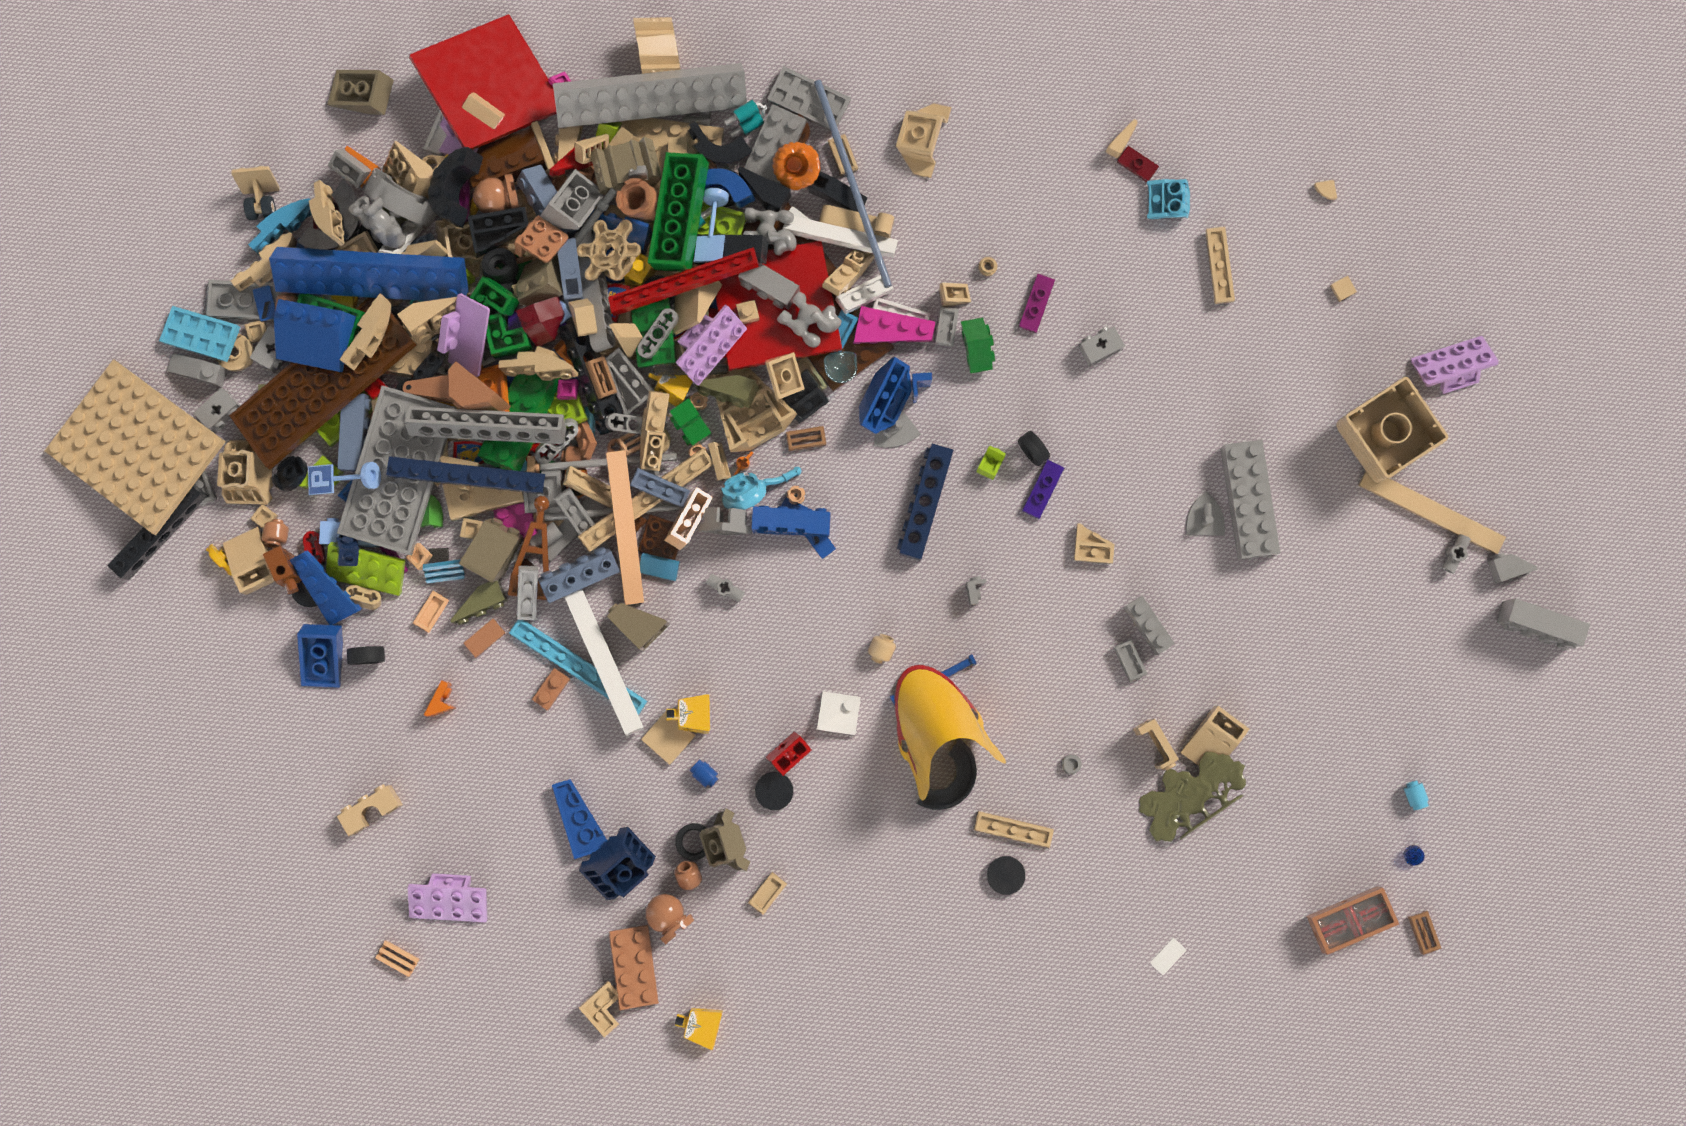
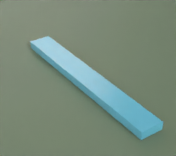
[509,620,648,716]

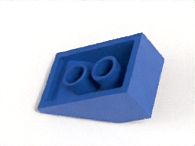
[297,624,343,688]

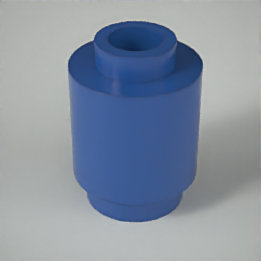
[690,760,719,788]

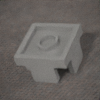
[697,507,752,535]

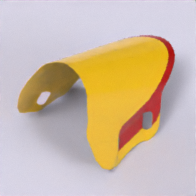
[895,665,1006,801]

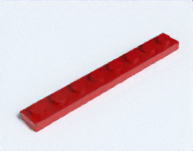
[608,247,759,316]

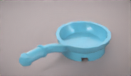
[721,467,802,510]

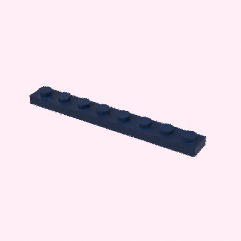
[386,456,545,494]

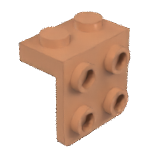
[514,215,568,263]

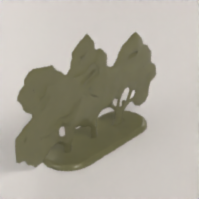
[1139,751,1246,842]

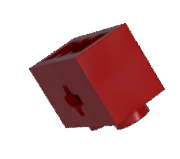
[766,731,812,776]

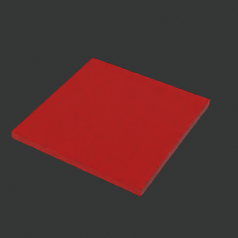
[409,14,557,150]
[716,241,842,371]

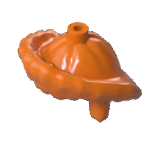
[772,142,821,190]

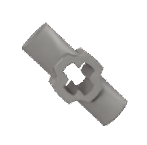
[1442,534,1471,574]
[706,573,745,602]

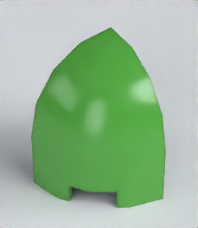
[421,494,443,528]

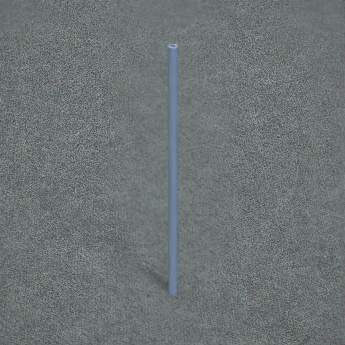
[814,80,892,288]

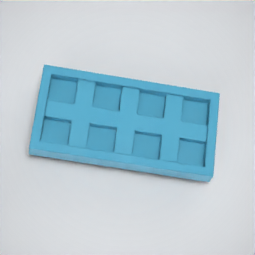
[159,306,240,362]

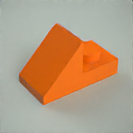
[424,680,456,717]

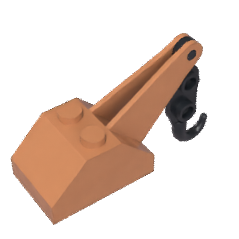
[403,333,511,411]

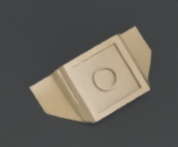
[896,103,952,178]

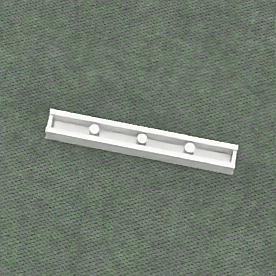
[565,589,644,737]

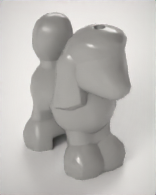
[349,196,406,249]
[743,208,796,256]
[777,291,842,347]

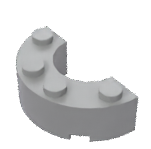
[364,168,436,228]

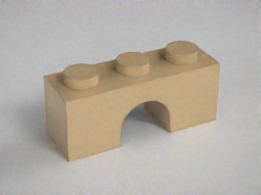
[337,784,403,836]

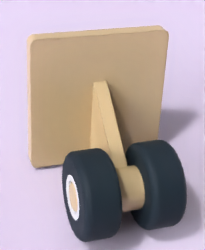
[231,166,280,221]

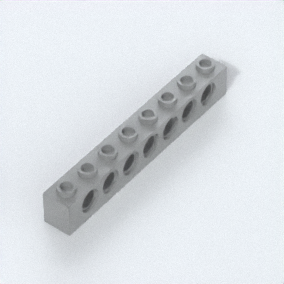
[405,406,566,444]

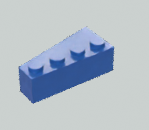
[752,506,831,537]

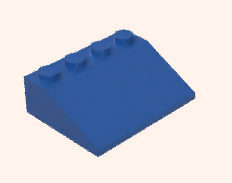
[274,299,356,372]

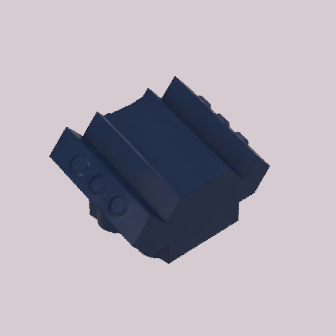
[579,827,656,900]

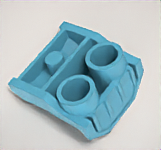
[1147,179,1190,219]

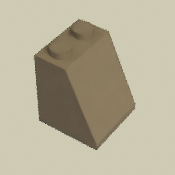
[459,518,524,583]
[607,603,670,651]

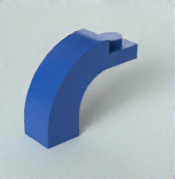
[705,168,755,209]

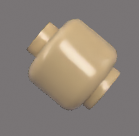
[868,634,896,664]

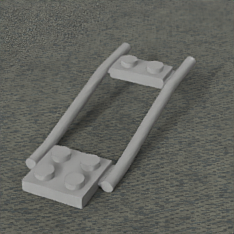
[523,453,681,521]

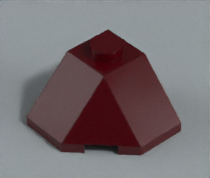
[516,297,565,346]

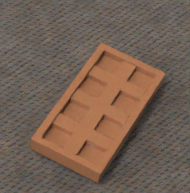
[608,925,659,1010]

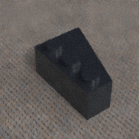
[468,207,529,259]

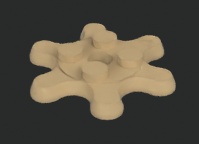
[577,219,641,281]

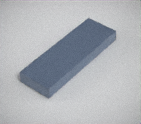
[630,468,690,508]

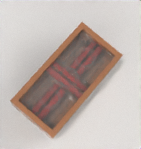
[1306,886,1399,955]

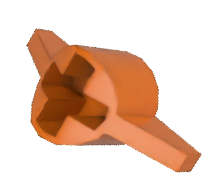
[733,451,754,476]

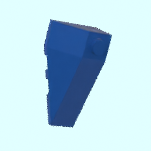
[587,209,652,255]

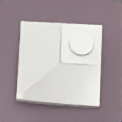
[817,691,861,735]

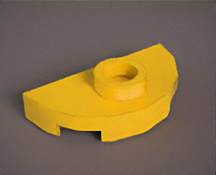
[206,544,232,576]

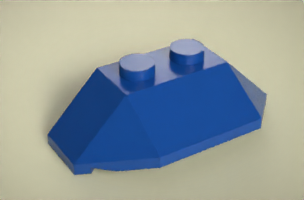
[859,357,912,434]

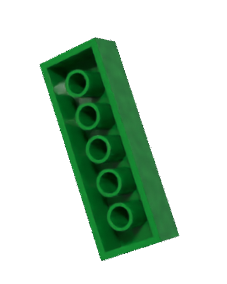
[648,152,709,272]
[477,373,563,471]

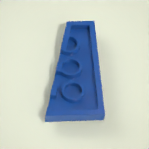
[289,550,362,625]

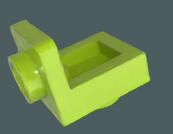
[976,446,1006,480]

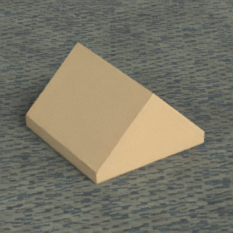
[462,93,505,129]
[765,352,804,400]

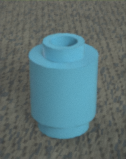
[1404,780,1429,811]

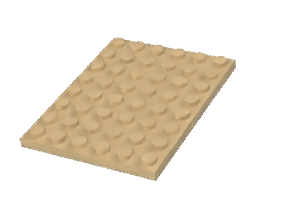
[44,359,226,535]

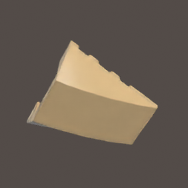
[716,368,797,452]

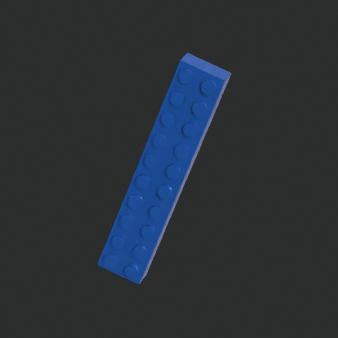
[269,247,469,301]

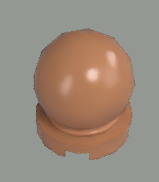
[473,174,519,213]
[616,178,659,223]
[645,893,694,945]

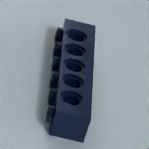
[897,443,954,561]

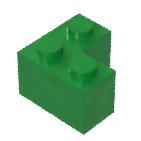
[470,277,520,316]
[486,313,533,359]
[961,317,995,373]
[669,398,713,446]

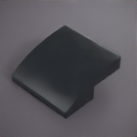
[781,369,829,424]

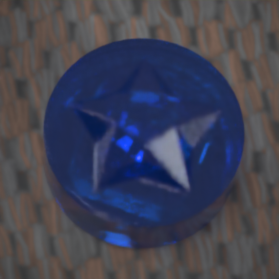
[1403,845,1425,866]

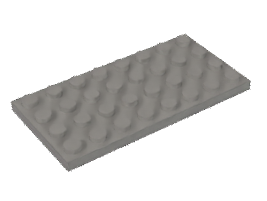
[337,386,457,556]

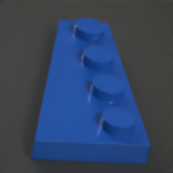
[552,779,608,859]

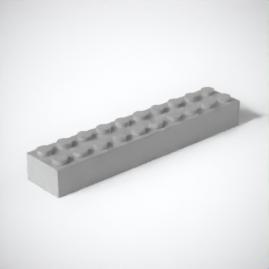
[553,63,747,128]

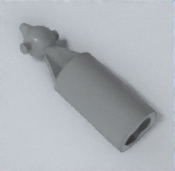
[511,521,563,563]

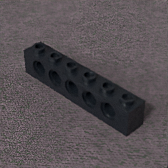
[559,322,625,435]
[107,484,209,580]

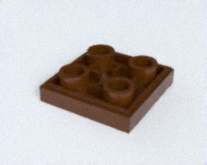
[638,515,679,560]

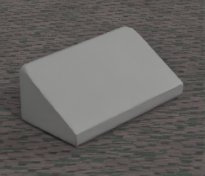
[328,149,371,188]

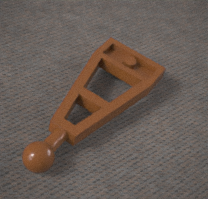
[508,496,550,600]

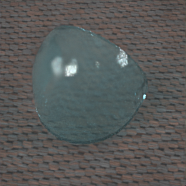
[824,351,857,383]

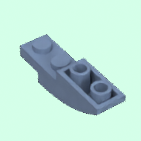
[558,238,583,308]

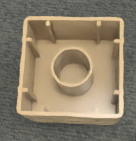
[1336,377,1448,482]

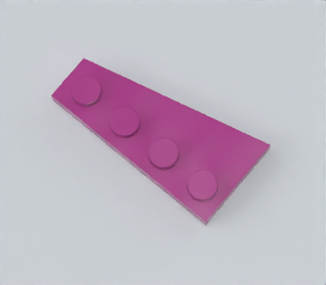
[853,306,935,344]

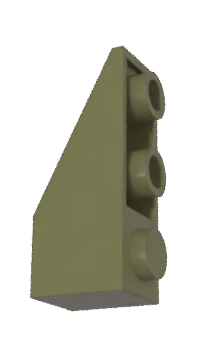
[694,375,759,408]
[450,580,508,625]

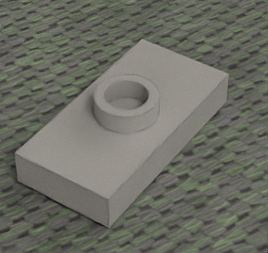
[934,306,959,347]
[1113,639,1148,682]

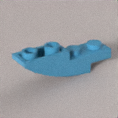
[248,198,312,255]

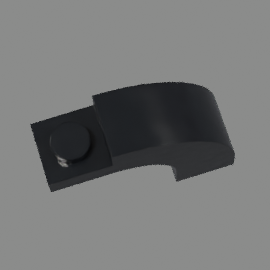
[687,121,752,163]

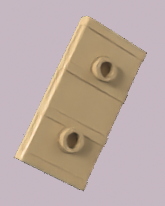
[442,468,524,521]

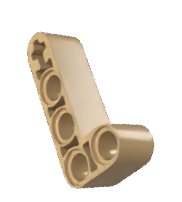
[819,205,894,238]

